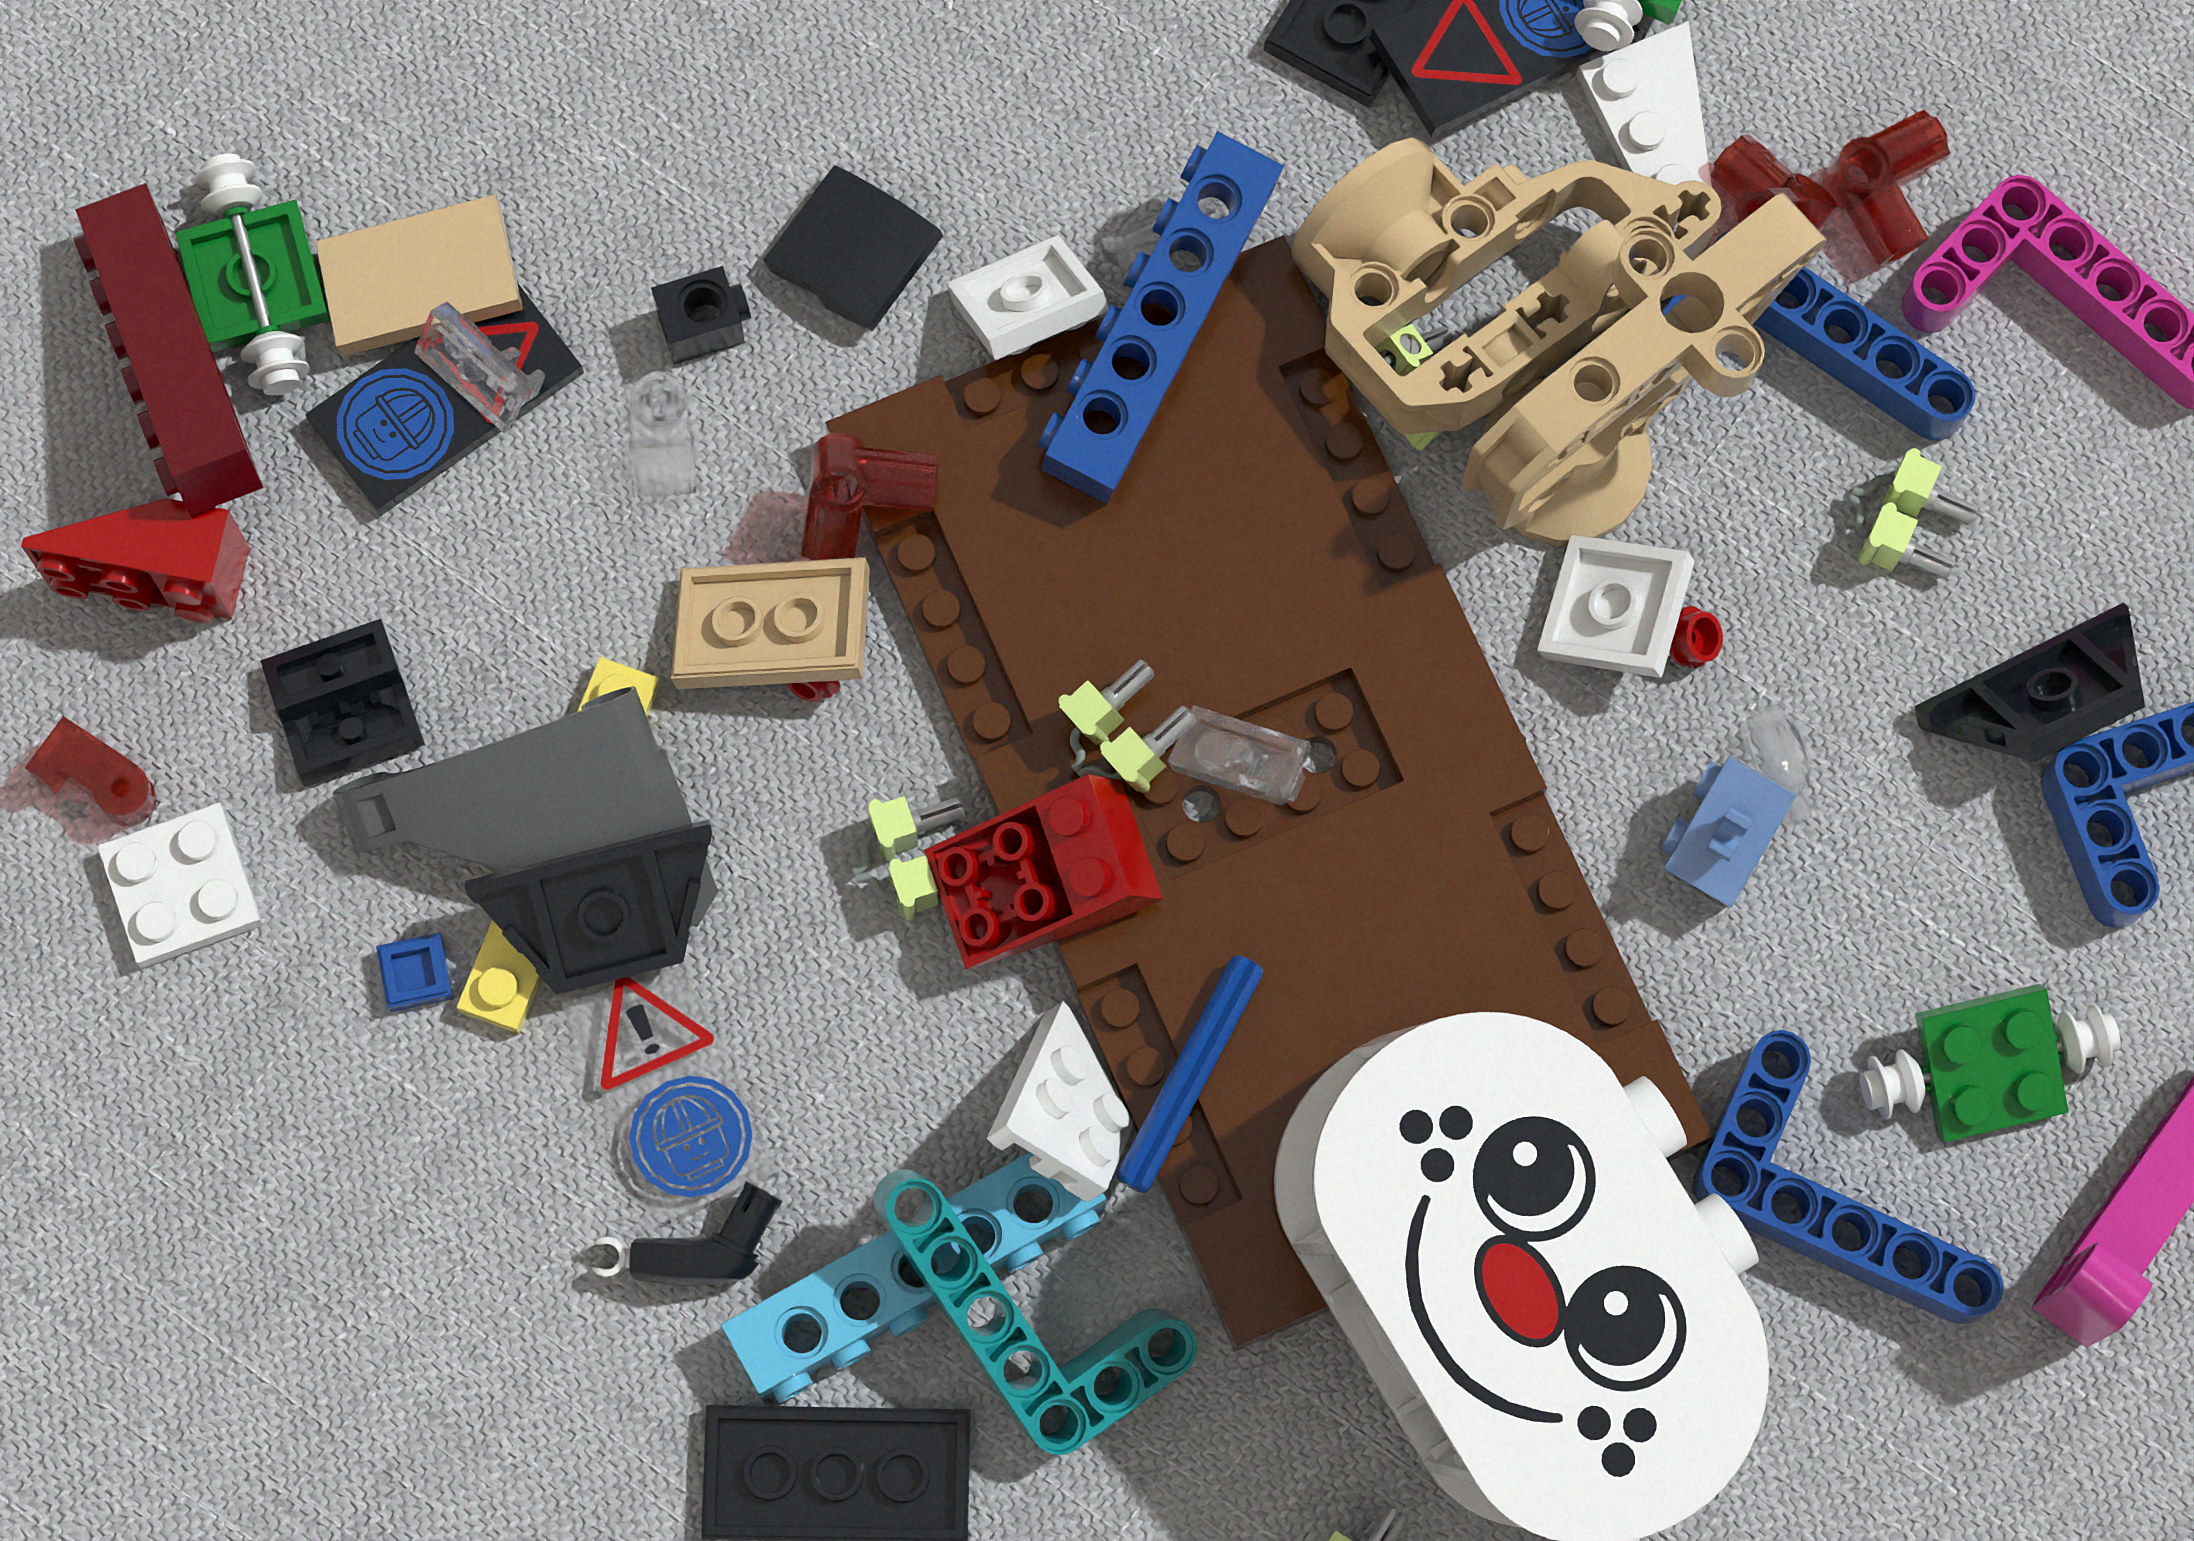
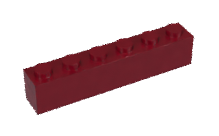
[73,183,264,516]

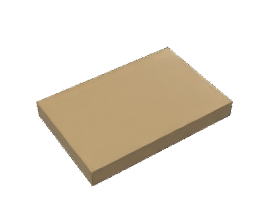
[315,194,523,357]
[671,557,870,690]

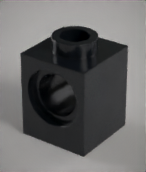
[651,266,752,365]

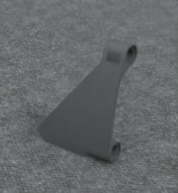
[333,686,718,927]

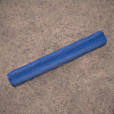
[1117,955,1263,1193]

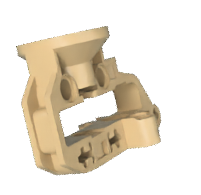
[1291,137,1722,434]
[1461,193,1827,546]

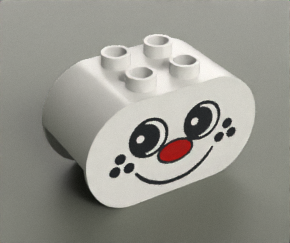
[1274,1012,1769,1541]

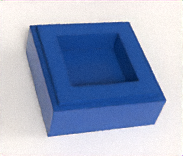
[376,933,454,1012]

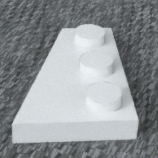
[1576,21,1712,224]

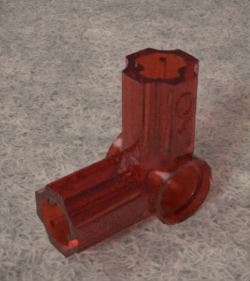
[1822,109,1951,267]
[1711,135,1837,230]
[800,432,938,561]

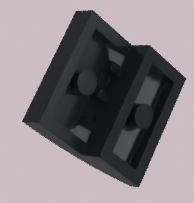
[763,165,944,332]
[260,619,426,787]

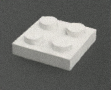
[946,235,1109,360]
[1537,535,1695,678]
[97,802,264,969]

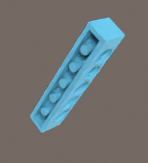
[721,1152,1107,1403]

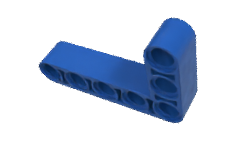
[1662,229,1975,441]
[2040,702,2194,929]
[1692,1030,2004,1324]

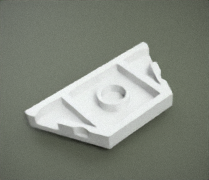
[987,1001,1134,1203]

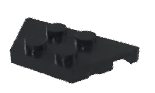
[1914,602,2145,762]
[465,820,712,995]

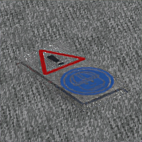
[557,961,779,1229]

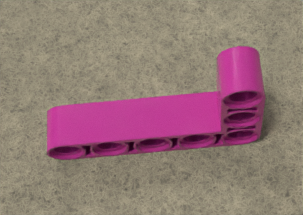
[1901,175,2194,410]
[2031,1076,2194,1348]

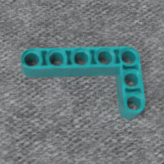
[874,1169,1197,1455]

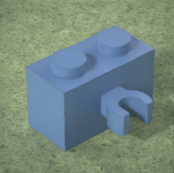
[1660,755,1797,908]

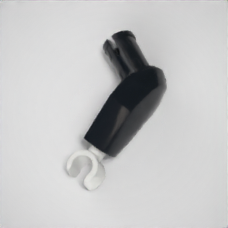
[592,1181,783,1286]

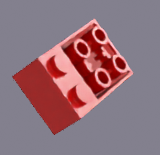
[21,498,250,623]
[924,774,1163,970]

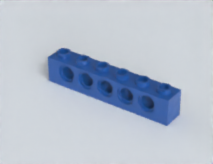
[1037,131,1284,505]

